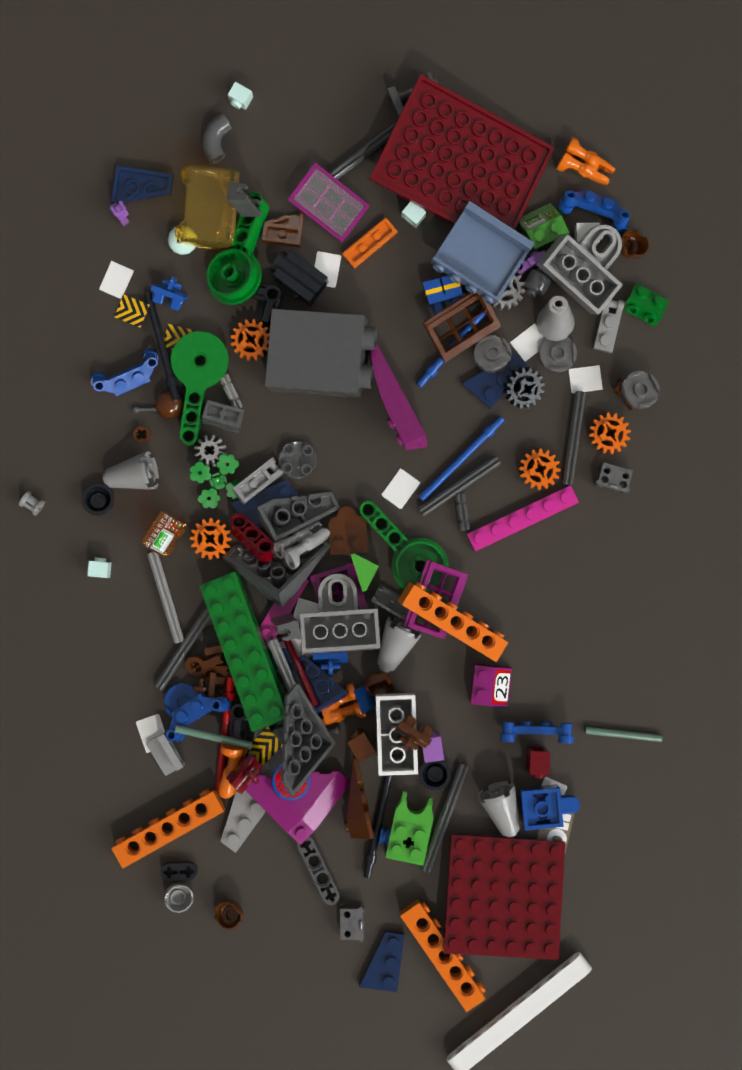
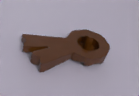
[185,653,230,677]

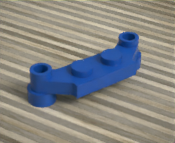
[558,189,630,234]
[90,348,159,396]
[166,693,231,742]
[500,721,574,744]

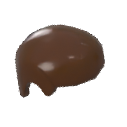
[620,230,649,259]
[155,389,185,419]
[364,671,395,696]
[214,900,243,930]

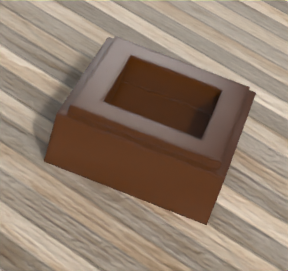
[204,644,223,656]

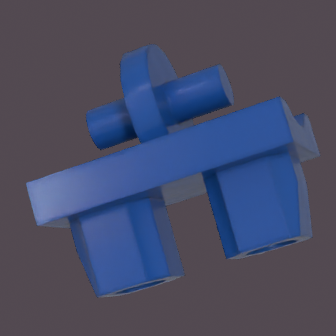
[151,276,189,310]
[313,651,348,675]

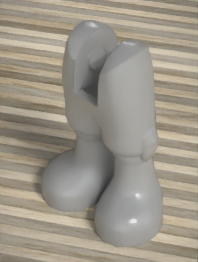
[273,521,330,570]

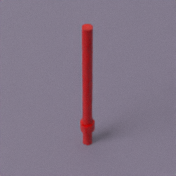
[215,676,235,791]

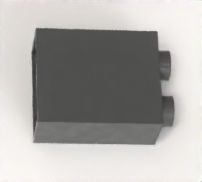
[265,309,377,398]

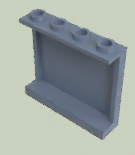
[430,201,535,305]

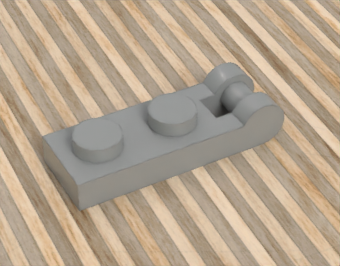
[593,299,625,353]
[232,457,284,504]

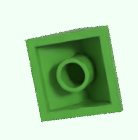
[351,554,379,592]

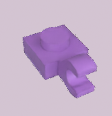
[110,201,130,226]
[517,250,545,275]

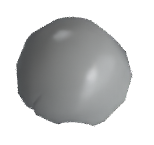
[164,882,193,913]

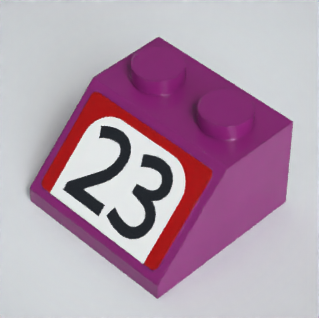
[469,664,512,706]

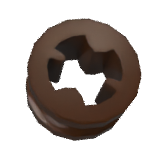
[133,426,152,444]

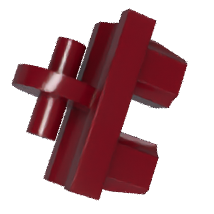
[226,755,263,795]

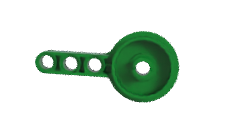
[206,192,269,305]
[171,331,229,446]
[360,501,449,593]

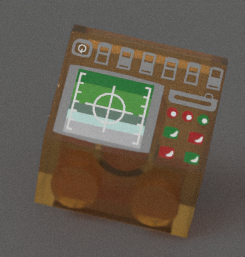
[140,511,186,557]

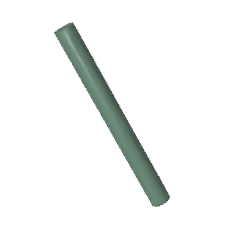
[175,725,252,749]
[585,726,663,742]

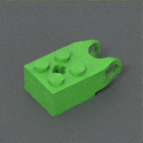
[385,791,433,866]

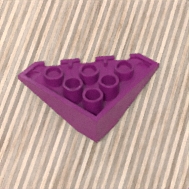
[246,770,350,845]

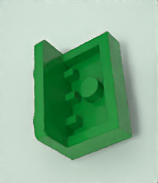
[623,283,670,327]

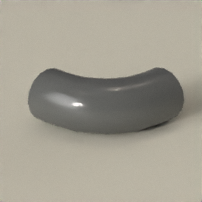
[202,112,232,165]

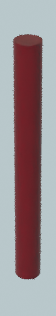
[283,635,319,707]

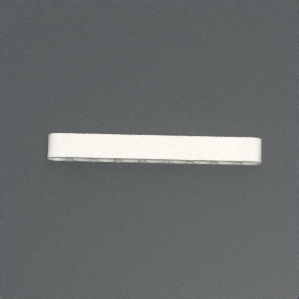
[446,952,592,1070]

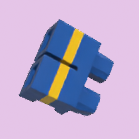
[422,275,463,315]

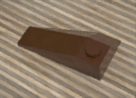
[344,755,374,839]

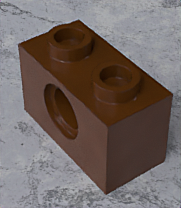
[347,728,376,763]

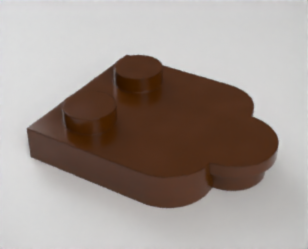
[328,506,368,555]

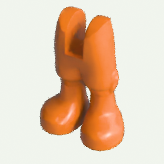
[556,137,615,185]
[320,683,366,726]
[219,744,248,799]

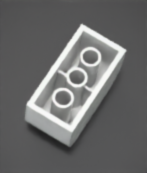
[376,693,418,776]

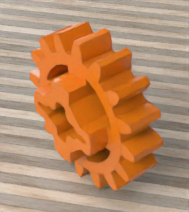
[231,319,270,361]
[588,413,631,455]
[518,448,561,490]
[190,518,232,560]

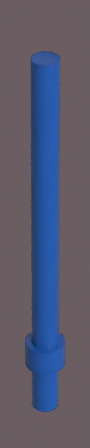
[416,303,493,388]
[418,416,505,501]

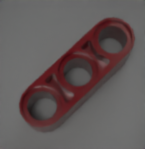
[230,513,274,562]

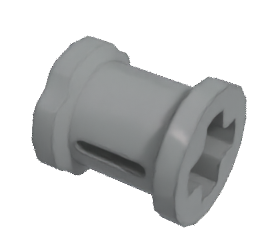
[19,491,45,516]

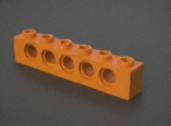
[397,582,508,662]
[111,788,226,869]
[400,898,486,1012]

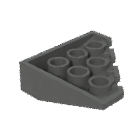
[222,541,330,607]
[281,683,336,796]

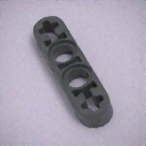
[297,835,340,905]

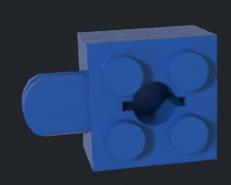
[519,784,580,830]

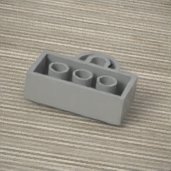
[536,225,623,315]
[300,574,380,654]

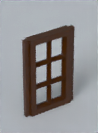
[423,293,501,362]

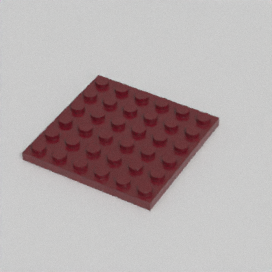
[443,834,565,960]

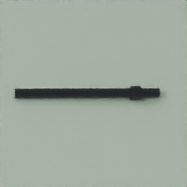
[144,293,180,402]
[363,775,392,878]

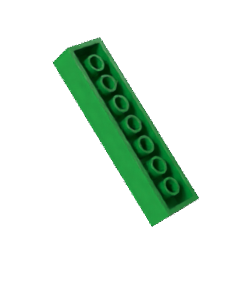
[199,572,285,732]

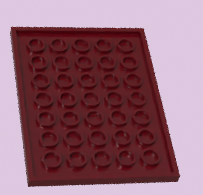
[369,74,555,230]

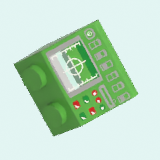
[518,203,569,253]

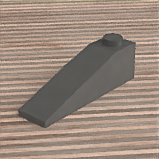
[256,492,340,543]

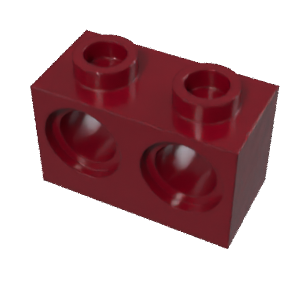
[526,746,550,778]

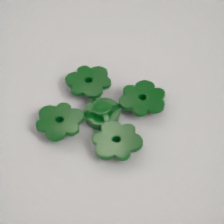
[190,454,240,508]

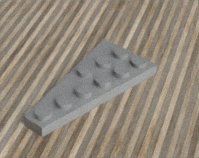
[220,729,283,853]

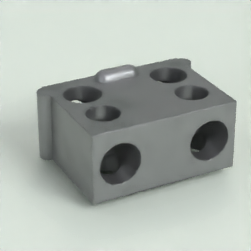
[594,462,633,494]
[340,904,365,942]

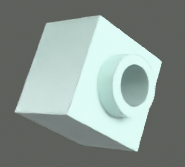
[228,82,253,110]
[401,202,426,228]
[87,557,111,578]

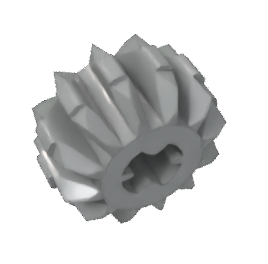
[194,435,227,467]

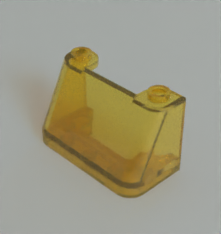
[175,165,239,251]

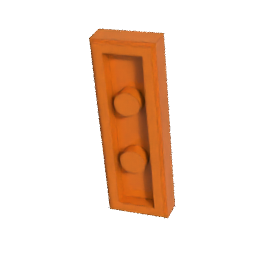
[342,217,398,269]

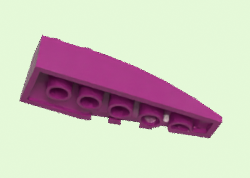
[371,343,428,450]

